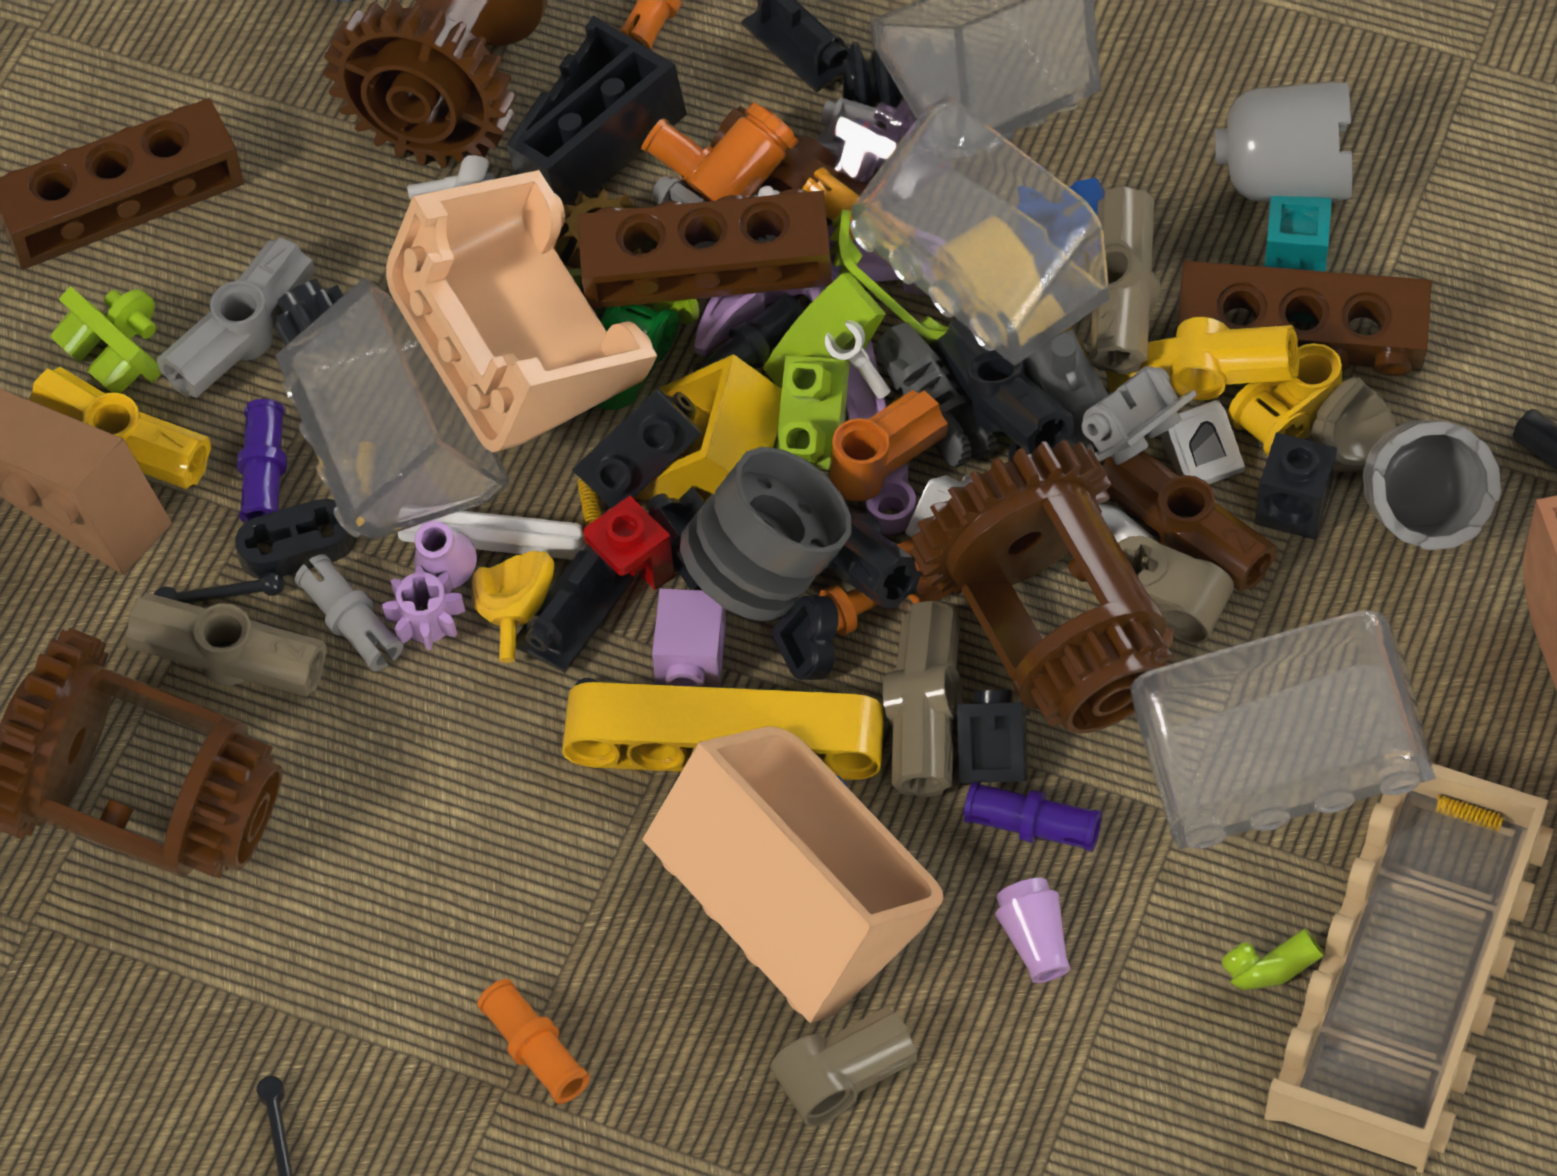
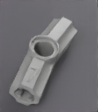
[157,237,315,399]

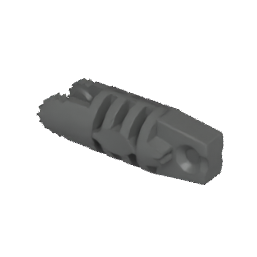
[874,322,999,468]

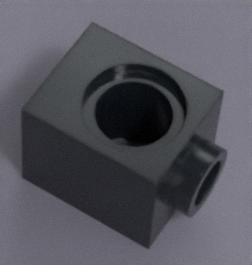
[1255,432,1338,540]

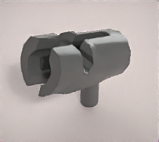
[1020,323,1108,453]

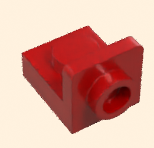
[583,495,674,590]

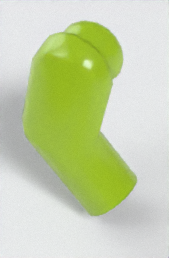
[1221,928,1324,991]

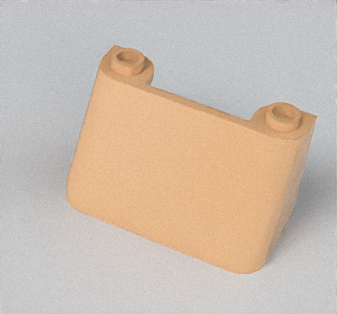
[386,170,657,452]

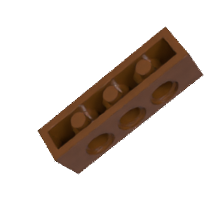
[0,98,244,270]
[577,189,833,309]
[1177,261,1432,376]

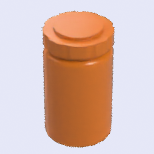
[686,102,799,202]

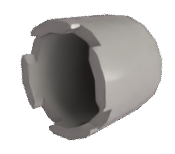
[1215,81,1352,202]
[1363,419,1501,550]

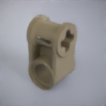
[1118,535,1234,645]

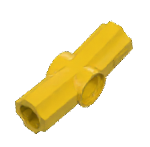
[1105,317,1299,401]
[28,366,212,489]

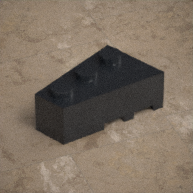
[507,16,687,206]

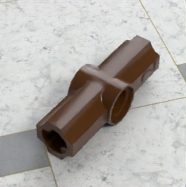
[1103,451,1277,592]

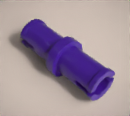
[237,399,287,523]
[963,781,1102,852]

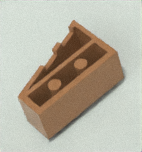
[0,389,172,576]

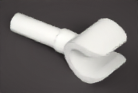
[407,155,494,200]
[825,320,891,399]

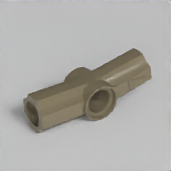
[883,601,964,798]

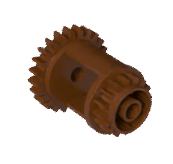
[324,0,547,168]
[910,440,1172,733]
[0,628,282,878]

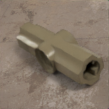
[1083,186,1161,375]
[125,593,327,697]

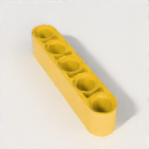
[562,682,885,780]

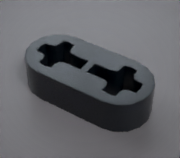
[235,498,356,579]

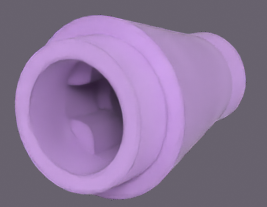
[414,521,477,589]
[995,878,1071,983]

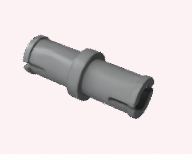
[295,554,403,671]

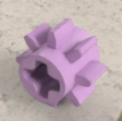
[382,566,465,650]

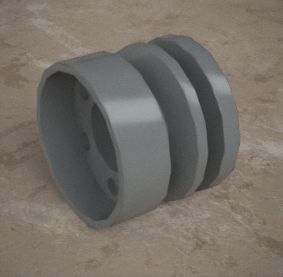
[680,447,851,621]

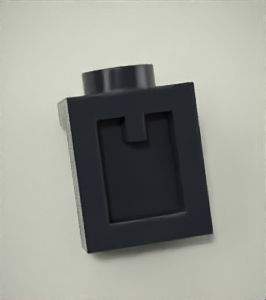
[957,690,1030,783]

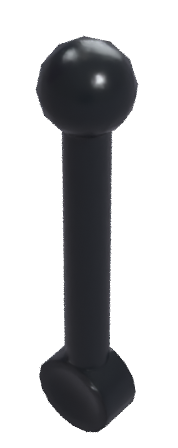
[154,571,285,603]
[256,1076,293,1176]

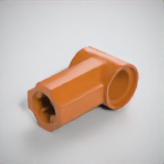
[828,390,948,502]

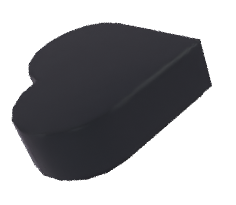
[771,595,839,680]

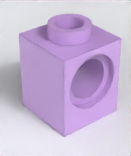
[652,588,726,688]

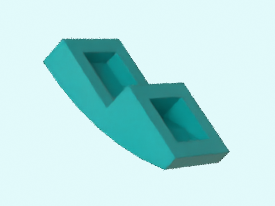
[1264,196,1332,323]

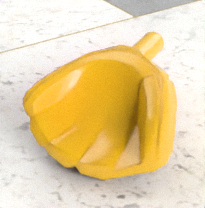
[471,550,554,663]

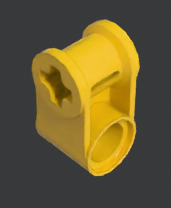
[1227,343,1342,456]

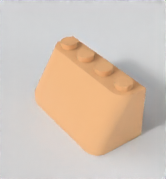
[642,727,943,1023]

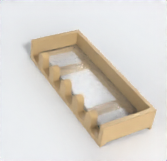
[1264,751,1554,1174]

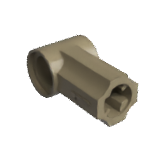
[770,1006,917,1127]

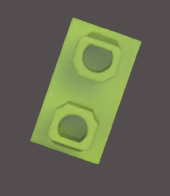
[49,286,162,393]
[776,355,850,473]

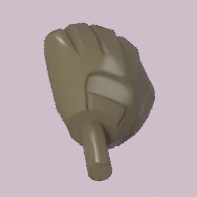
[1311,377,1396,472]

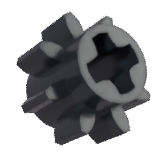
[273,279,352,355]

